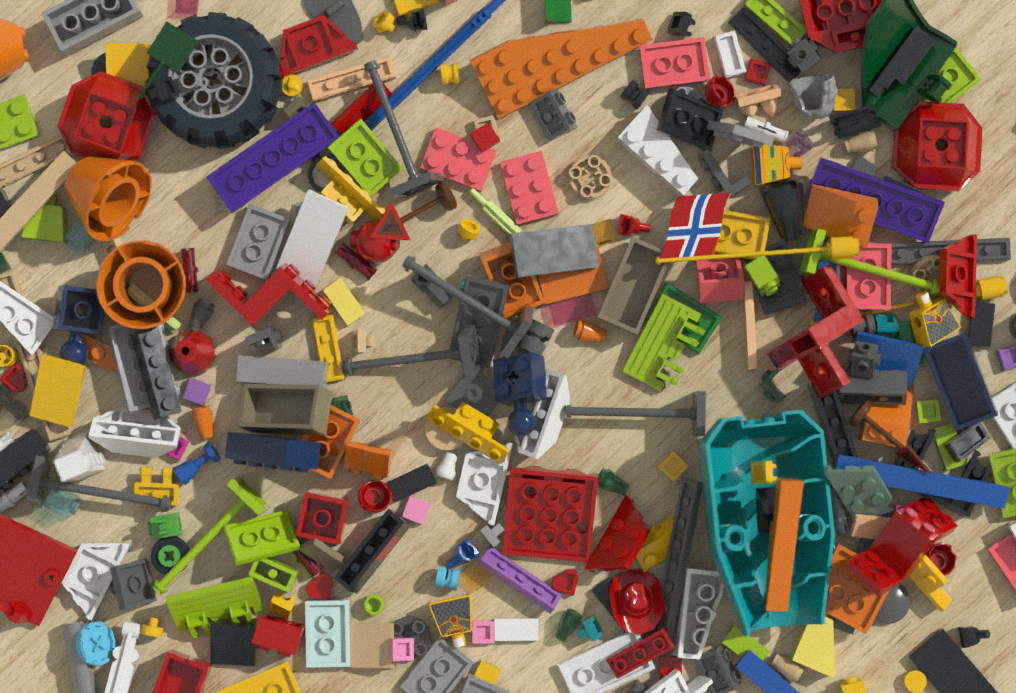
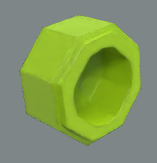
[363,593,385,616]

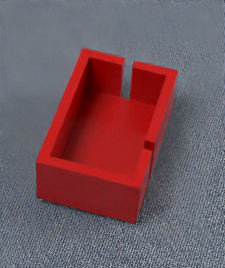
[152,649,213,693]

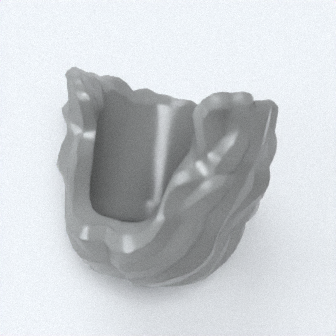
[788,74,838,120]

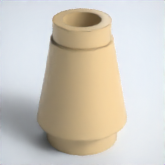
[844,130,878,154]
[771,654,805,683]

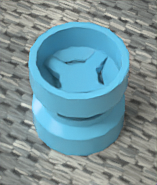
[435,565,460,591]

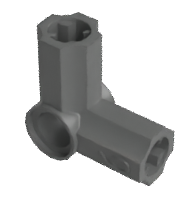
[410,264,453,308]

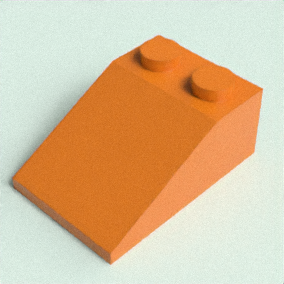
[802,184,878,247]
[479,242,546,319]
[858,384,914,448]
[301,405,360,479]
[344,441,395,480]

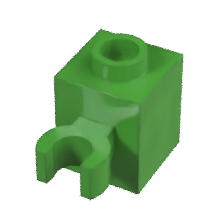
[148,512,183,539]

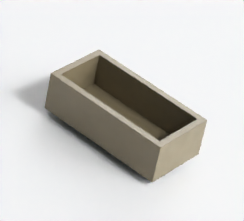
[596,236,669,336]
[237,384,333,435]

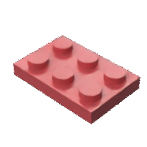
[639,37,710,90]
[420,127,497,192]
[500,151,559,225]
[846,243,892,310]

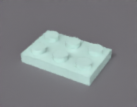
[305,600,351,668]

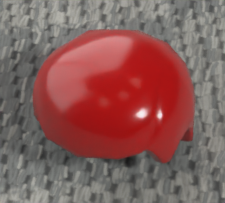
[705,74,735,108]
[358,480,392,513]
[926,542,957,576]

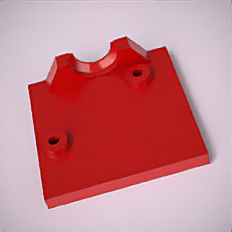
[502,465,598,562]
[0,514,78,626]

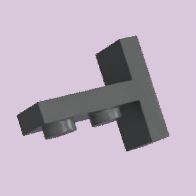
[698,149,751,198]

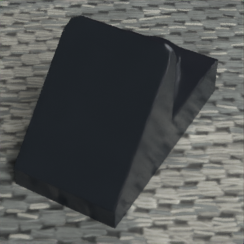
[755,486,776,534]

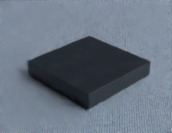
[210,621,256,666]

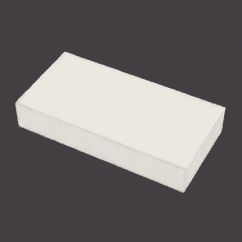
[713,30,746,78]
[495,618,539,641]

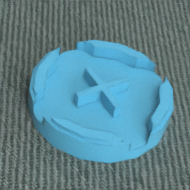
[76,621,115,666]

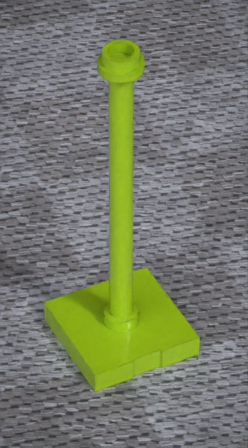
[798,229,939,295]
[152,476,271,595]

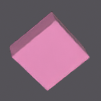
[402,496,430,524]
[472,621,494,643]
[390,637,414,661]

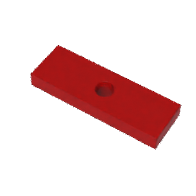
[331,82,392,134]
[606,627,675,679]

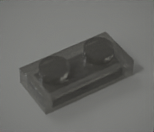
[0,383,29,421]

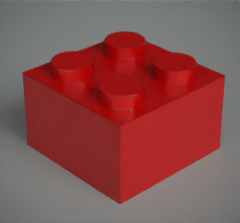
[296,492,350,545]
[252,613,305,657]

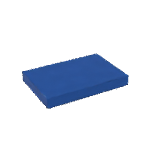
[847,331,923,387]

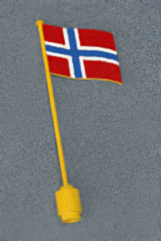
[655,192,859,265]

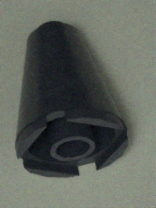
[760,180,803,242]

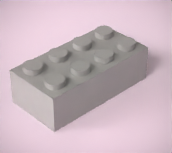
[41,0,143,56]

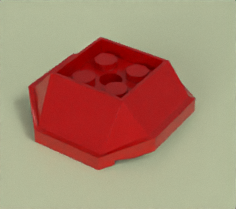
[798,0,883,54]
[57,71,156,161]
[892,101,983,192]

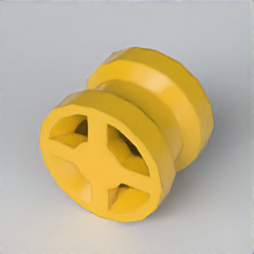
[441,63,460,86]

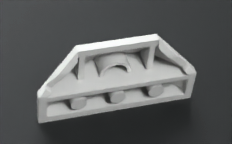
[514,369,570,459]
[88,407,181,458]

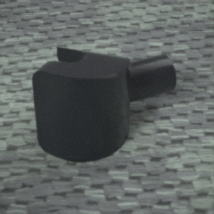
[396,8,428,32]
[958,626,990,648]

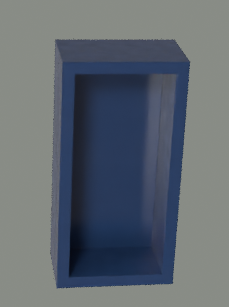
[923,332,999,431]
[225,432,321,473]

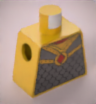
[909,291,961,347]
[429,594,472,648]

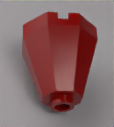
[169,330,216,376]

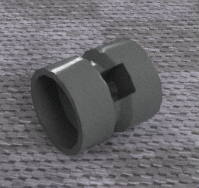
[517,319,554,356]

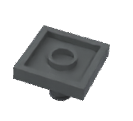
[110,558,157,611]

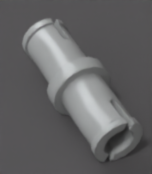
[830,490,851,535]

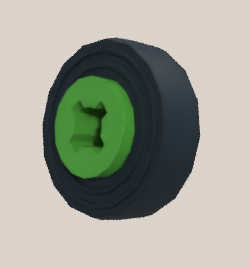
[150,536,190,575]

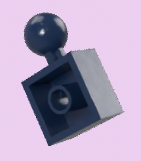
[53,285,105,365]
[493,352,547,437]

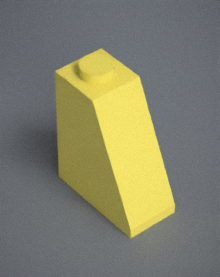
[789,612,835,678]

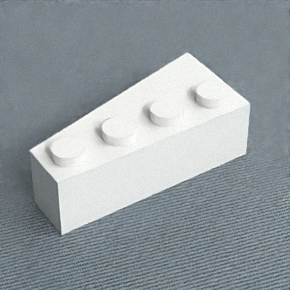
[54,430,106,482]
[673,567,724,659]

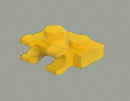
[134,466,180,506]

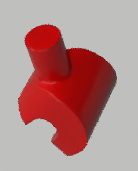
[618,214,651,236]

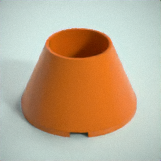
[65,156,152,241]
[96,240,186,329]

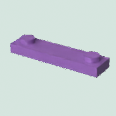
[478,546,562,614]

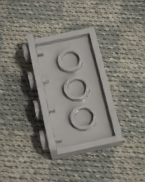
[107,324,180,413]

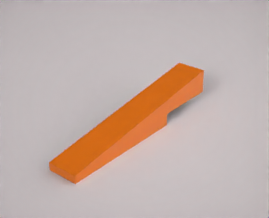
[764,478,804,611]

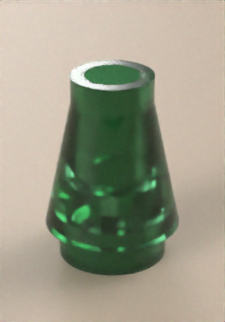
[597,468,629,496]
[554,608,583,642]

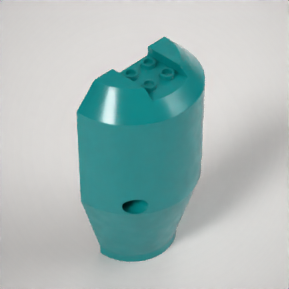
[698,410,835,636]

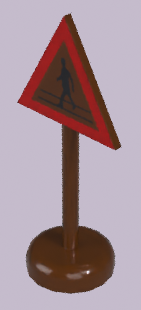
[369,181,457,241]
[847,399,931,474]

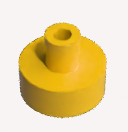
[372,10,395,33]
[457,219,481,242]
[140,616,164,637]

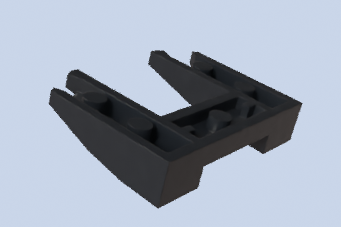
[893,429,992,518]

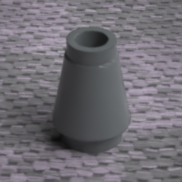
[188,298,215,332]

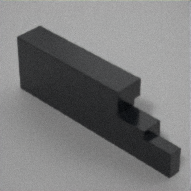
[868,26,935,98]

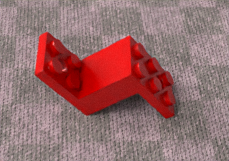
[205,263,333,326]
[787,264,864,398]
[844,497,958,597]

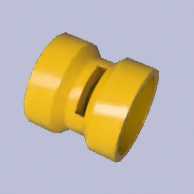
[0,345,19,367]

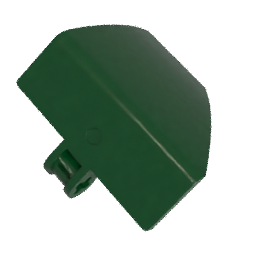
[861,0,958,130]

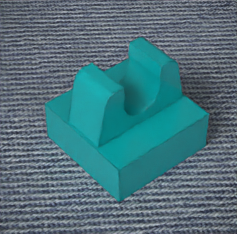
[874,314,900,338]
[576,614,604,642]

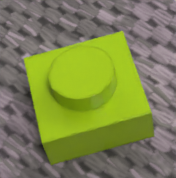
[915,399,941,423]

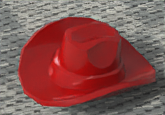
[609,569,664,635]

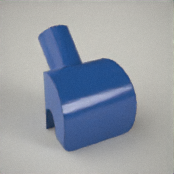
[446,538,480,568]

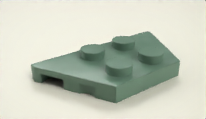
[824,465,892,519]

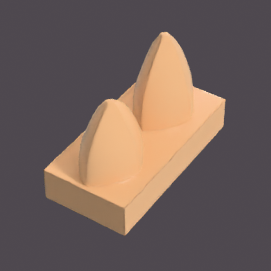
[735,83,782,118]

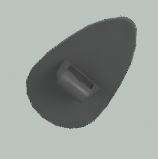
[304,0,363,44]

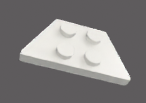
[456,443,513,526]
[62,543,131,621]

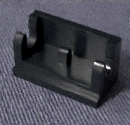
[829,104,881,139]

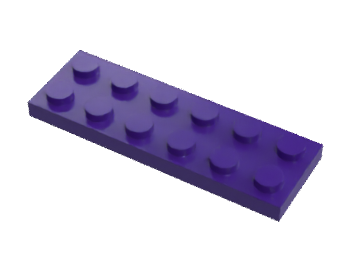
[207,102,339,213]
[804,157,945,243]

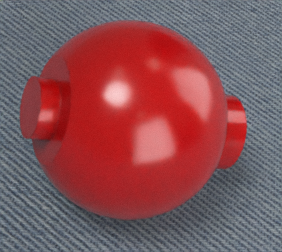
[350,220,400,264]

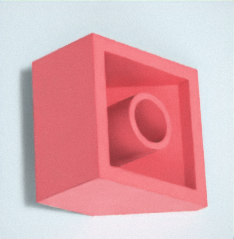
[695,253,744,303]

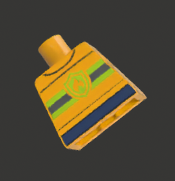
[751,145,802,187]

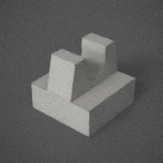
[479,523,505,548]

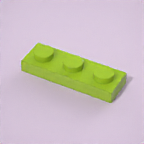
[744,0,806,45]

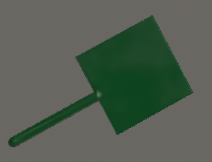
[139,21,199,99]

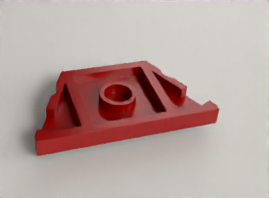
[280,15,358,78]
[939,234,977,319]
[584,495,650,573]

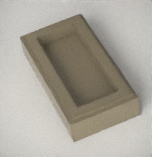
[299,538,348,572]

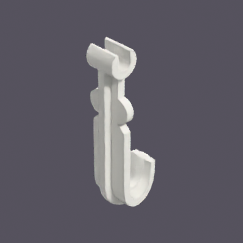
[105,621,142,693]

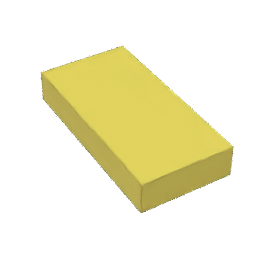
[323,278,366,326]

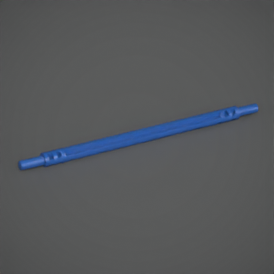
[328,0,506,162]

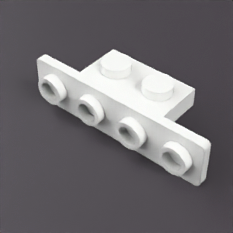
[644,669,713,693]

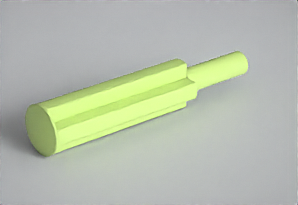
[469,188,523,235]

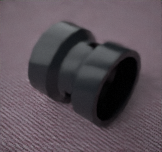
[620,80,650,110]

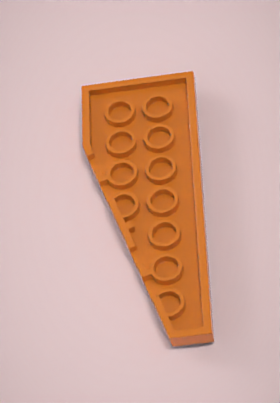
[469,19,653,119]

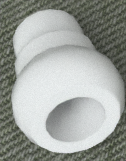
[435,452,457,481]

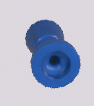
[173,442,221,485]

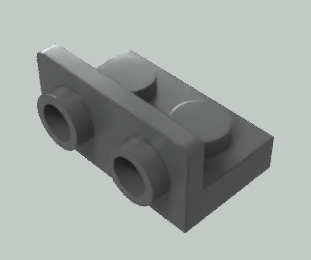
[528,89,577,142]
[245,327,284,349]
[694,644,741,693]

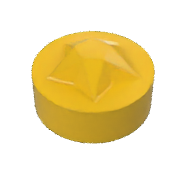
[282,74,303,97]

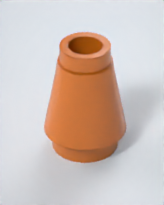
[573,319,607,343]
[191,406,213,439]

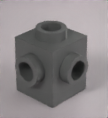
[787,38,823,73]
[848,341,881,379]

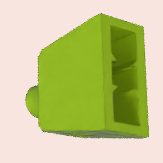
[22,193,68,244]

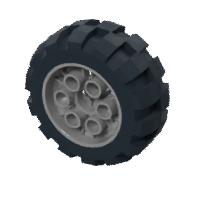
[145,12,283,149]

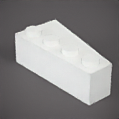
[617,105,698,196]

